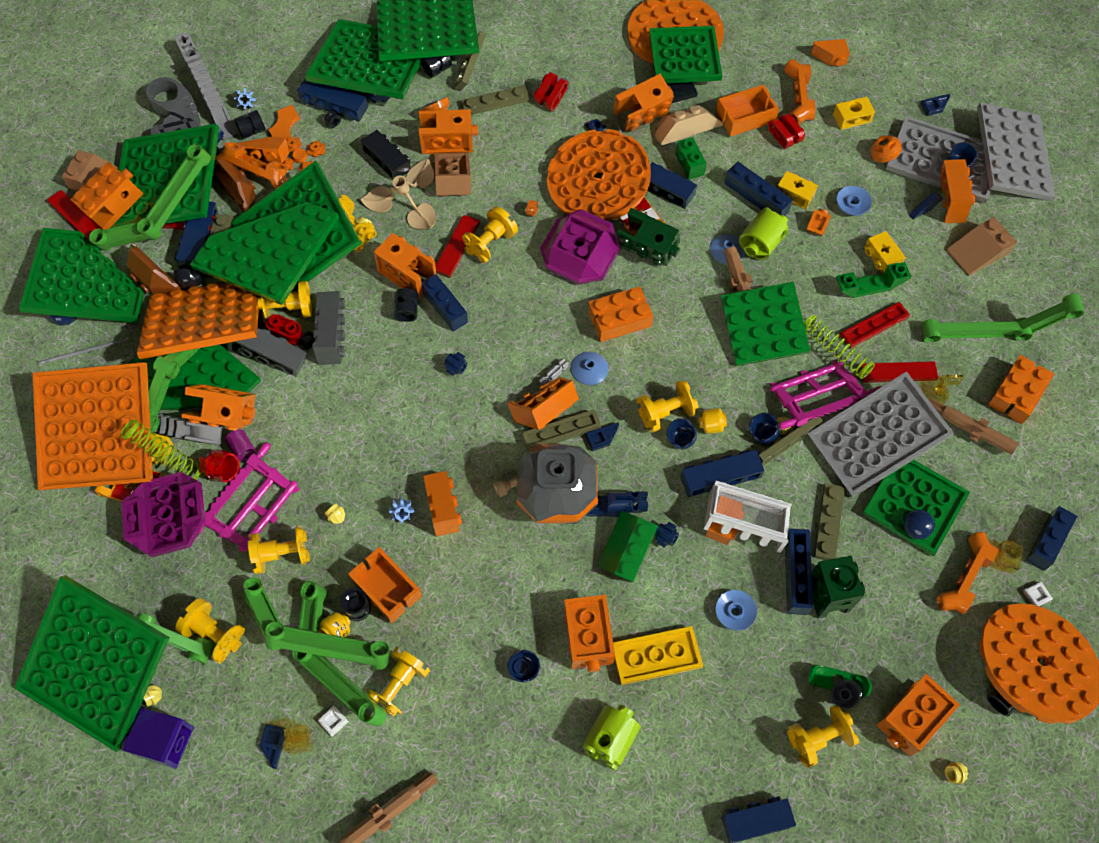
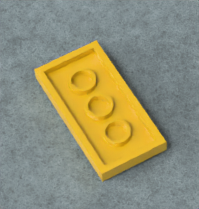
[613,626,703,686]

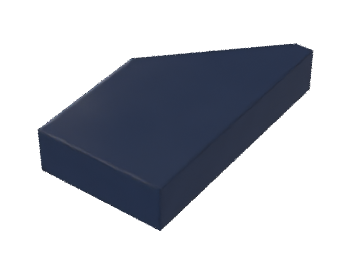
[920,94,951,116]
[909,192,943,220]
[585,422,619,452]
[260,725,288,770]

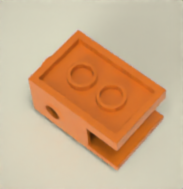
[612,73,674,132]
[419,109,478,154]
[70,161,144,230]
[374,233,436,300]
[182,384,256,430]
[564,595,615,673]
[876,674,960,757]

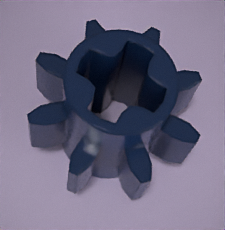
[444,352,467,376]
[655,522,679,548]

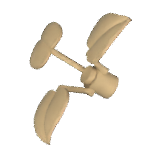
[361,158,436,230]

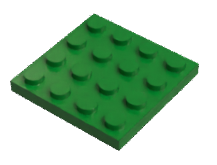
[649,26,723,83]
[721,281,810,366]
[862,460,970,556]

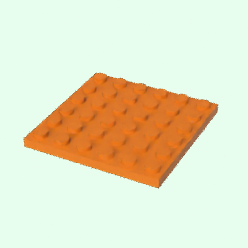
[137,282,260,359]
[33,363,153,490]

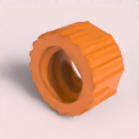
[526,200,539,217]

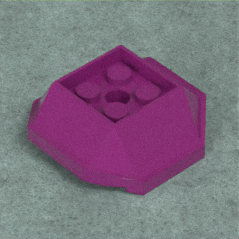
[540,209,620,285]
[121,472,205,558]

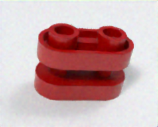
[534,72,569,111]
[768,113,805,149]
[266,314,303,346]

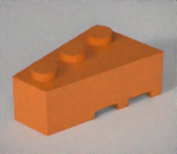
[423,471,462,537]

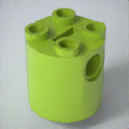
[739,207,788,260]
[583,705,641,771]

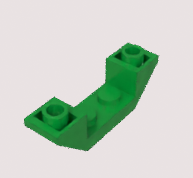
[836,262,911,298]

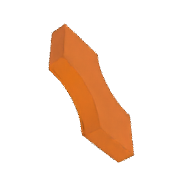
[268,105,300,140]

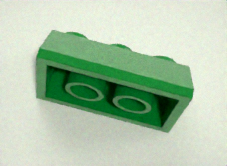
[597,511,658,582]

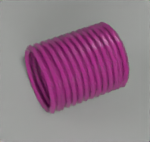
[225,429,255,461]

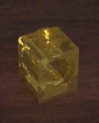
[993,540,1024,574]
[284,724,313,755]

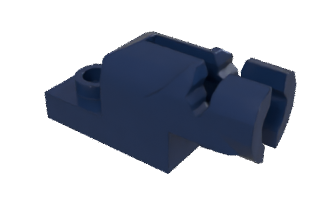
[587,491,648,517]

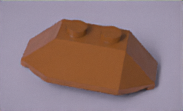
[213,159,256,213]
[127,243,181,295]

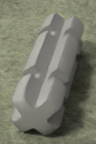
[538,358,569,386]

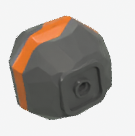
[517,443,598,524]

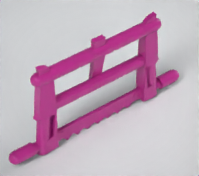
[770,360,883,429]
[196,442,300,552]

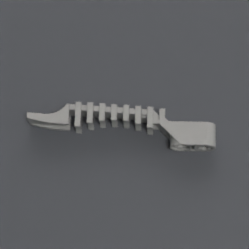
[176,33,238,140]
[155,413,223,444]

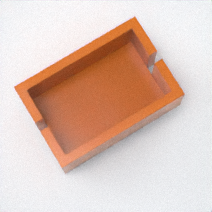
[716,84,779,137]
[588,286,654,342]
[988,354,1054,424]
[348,547,422,624]

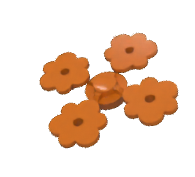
[282,137,326,173]

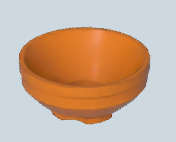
[420,97,450,111]
[870,135,902,163]

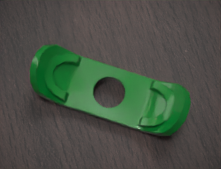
[808,665,872,698]

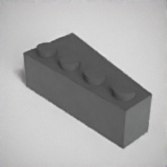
[313,291,345,365]
[228,328,307,377]

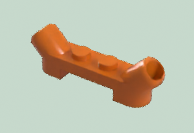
[784,59,816,125]
[215,142,288,190]
[936,531,999,615]

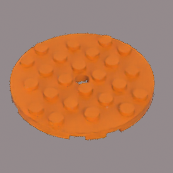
[627,0,724,64]
[547,129,651,221]
[979,603,1099,724]

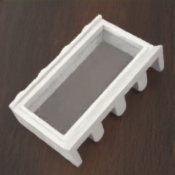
[704,481,792,553]

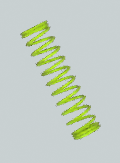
[804,315,875,379]
[121,419,201,479]

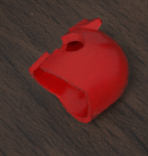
[199,450,240,483]

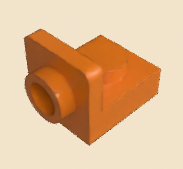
[806,209,831,236]

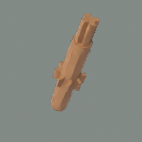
[724,247,753,292]
[928,397,1019,455]
[338,771,438,843]

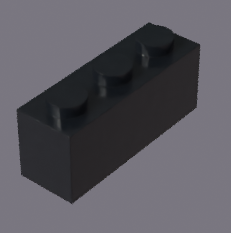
[361,130,411,179]

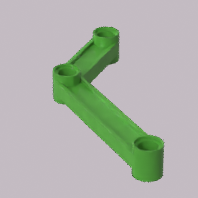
[89,144,211,251]
[921,294,1084,343]
[149,348,200,432]
[243,577,390,670]
[292,581,387,726]
[136,613,214,664]

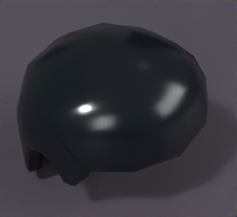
[173,268,204,289]

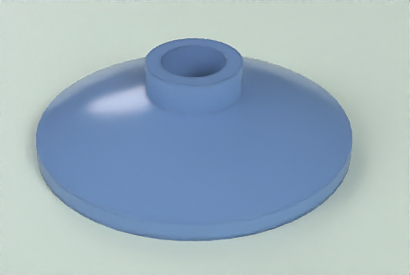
[836,186,872,216]
[710,234,745,264]
[571,352,608,385]
[715,590,757,631]

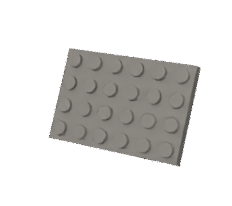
[977,102,1055,201]
[885,116,991,203]
[808,372,954,498]

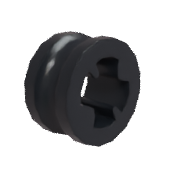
[324,111,341,128]
[298,331,315,350]

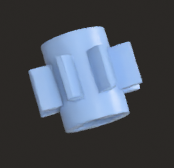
[234,88,256,110]
[388,497,414,523]

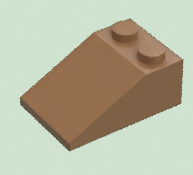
[62,150,119,191]
[434,152,471,197]
[946,217,1017,276]

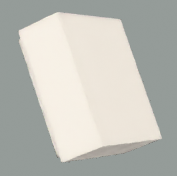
[1022,582,1053,606]
[318,705,349,737]

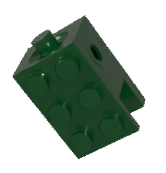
[617,208,680,266]
[812,555,865,619]

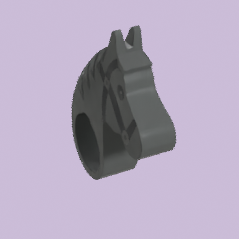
[146,77,201,135]

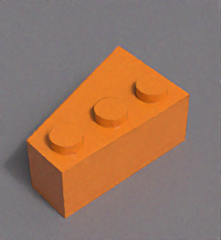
[940,159,975,223]
[508,377,579,430]

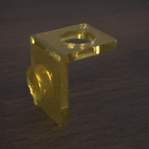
[936,375,964,405]

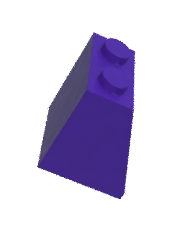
[122,708,194,769]

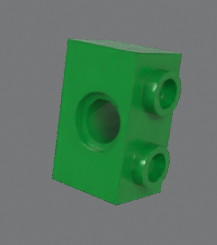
[675,137,707,180]

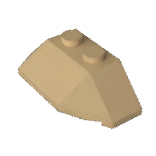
[654,105,723,145]

